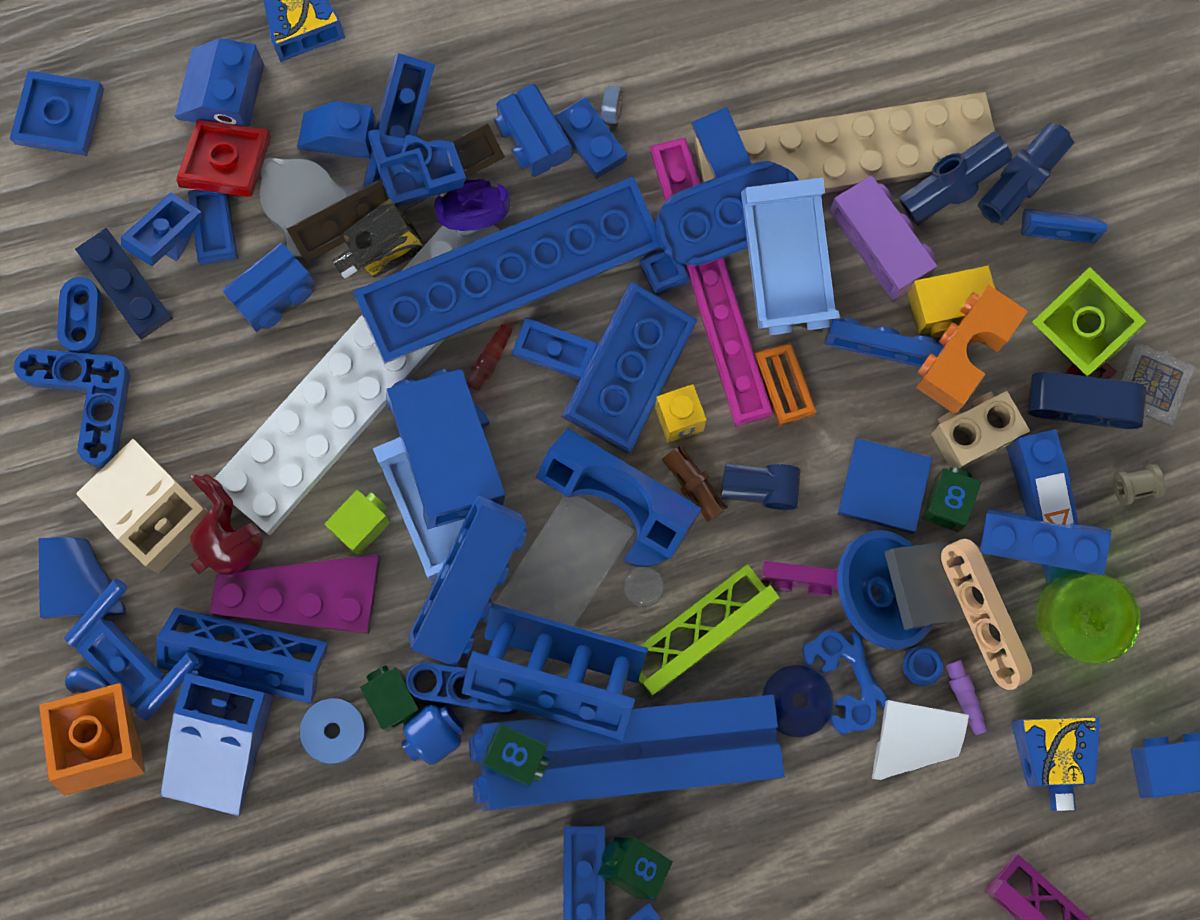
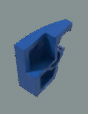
[368,130,466,209]
[38,537,126,619]

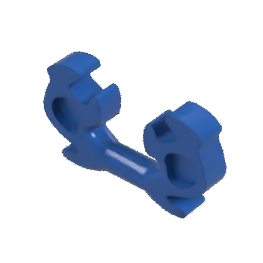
[802,630,888,735]

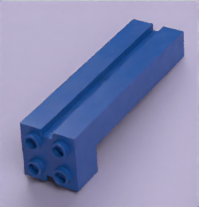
[469,695,785,812]

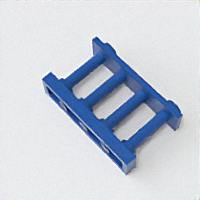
[462,603,648,741]

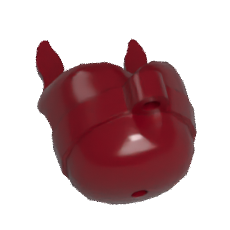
[190,474,263,575]

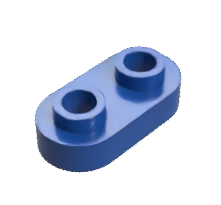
[57,277,102,353]

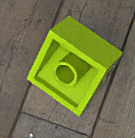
[1032,267,1147,377]

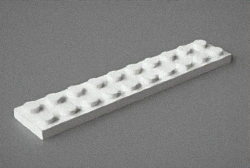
[214,225,501,535]

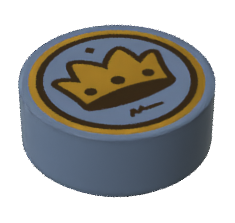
[602,86,623,125]

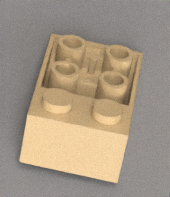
[76,439,209,574]

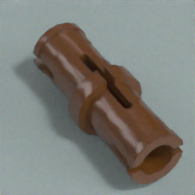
[662,445,728,522]

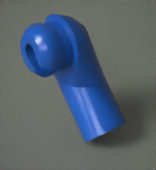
[65,667,110,693]

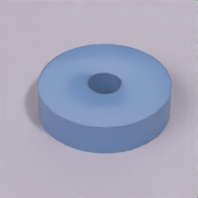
[300,698,367,764]

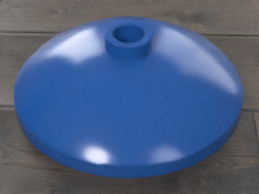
[837,530,932,650]

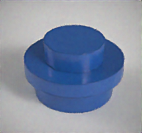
[902,646,943,686]

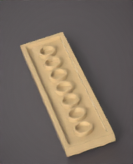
[695,92,995,194]

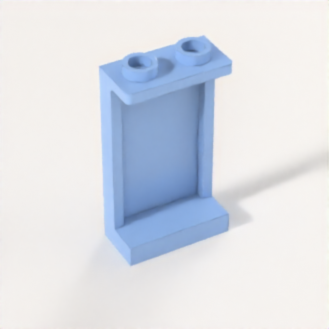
[741,178,840,335]
[373,437,465,583]

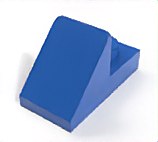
[121,192,201,266]

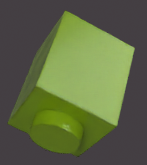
[324,490,391,557]

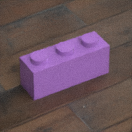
[829,175,937,302]

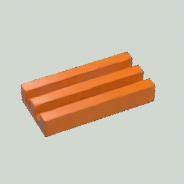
[755,342,817,427]

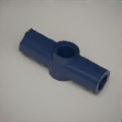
[977,123,1075,225]
[899,131,1013,226]

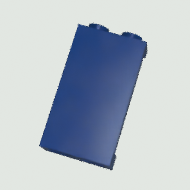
[386,369,505,530]

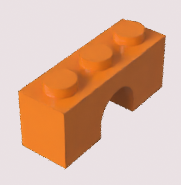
[916,285,1028,414]

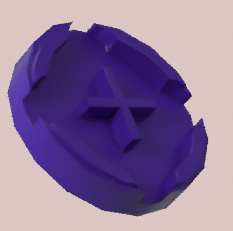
[434,179,510,231]

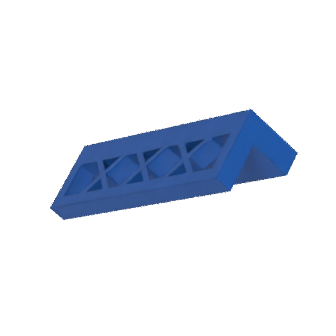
[156,607,328,703]

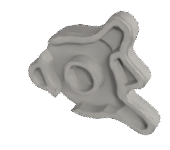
[259,157,358,259]

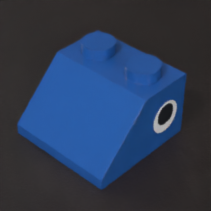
[175,38,264,127]

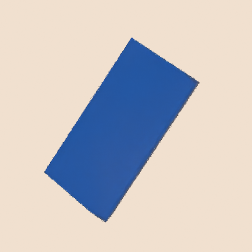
[1021,209,1108,244]

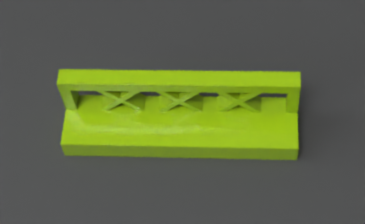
[638,564,780,698]

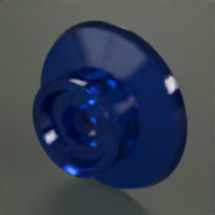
[762,665,833,737]

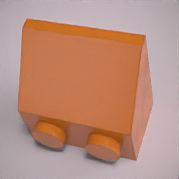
[39,683,145,796]

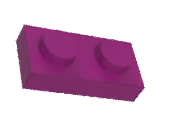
[760,561,838,597]

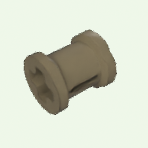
[1113,464,1166,506]

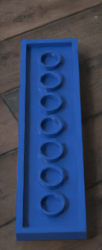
[353,176,661,364]

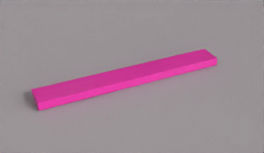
[650,137,773,427]

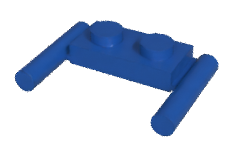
[64,579,199,721]

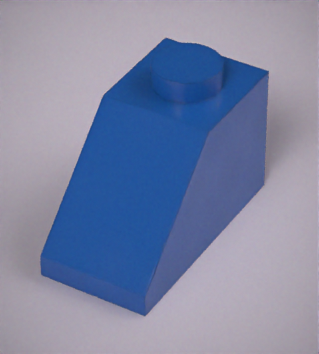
[297,101,377,159]

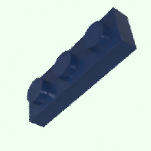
[75,228,173,340]

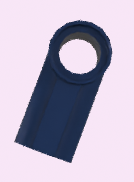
[721,464,801,510]

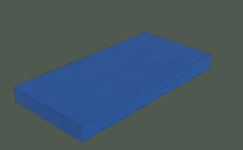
[561,282,697,454]

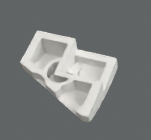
[872,700,969,780]

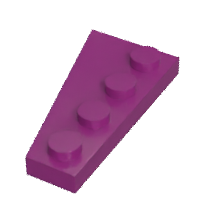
[210,554,381,634]

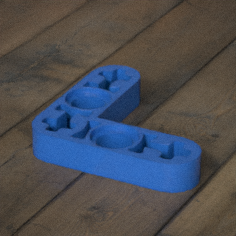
[14,349,130,468]

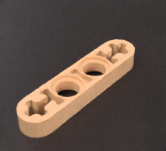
[941,539,1032,690]

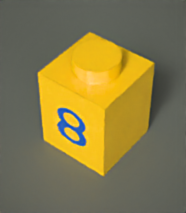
[655,384,707,443]

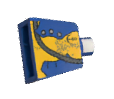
[263,0,345,62]
[1012,717,1100,811]

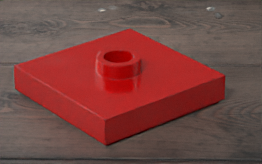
[176,119,271,198]

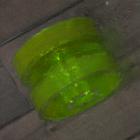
[1036,573,1140,663]

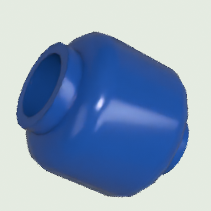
[401,704,464,765]

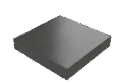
[885,541,966,630]

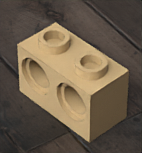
[931,391,1030,469]

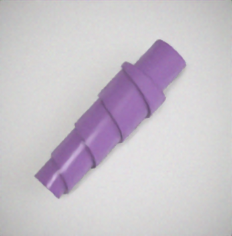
[946,660,988,735]

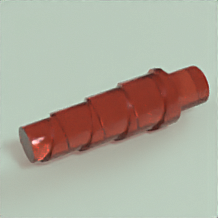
[467,324,512,391]

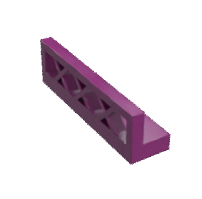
[984,854,1091,920]

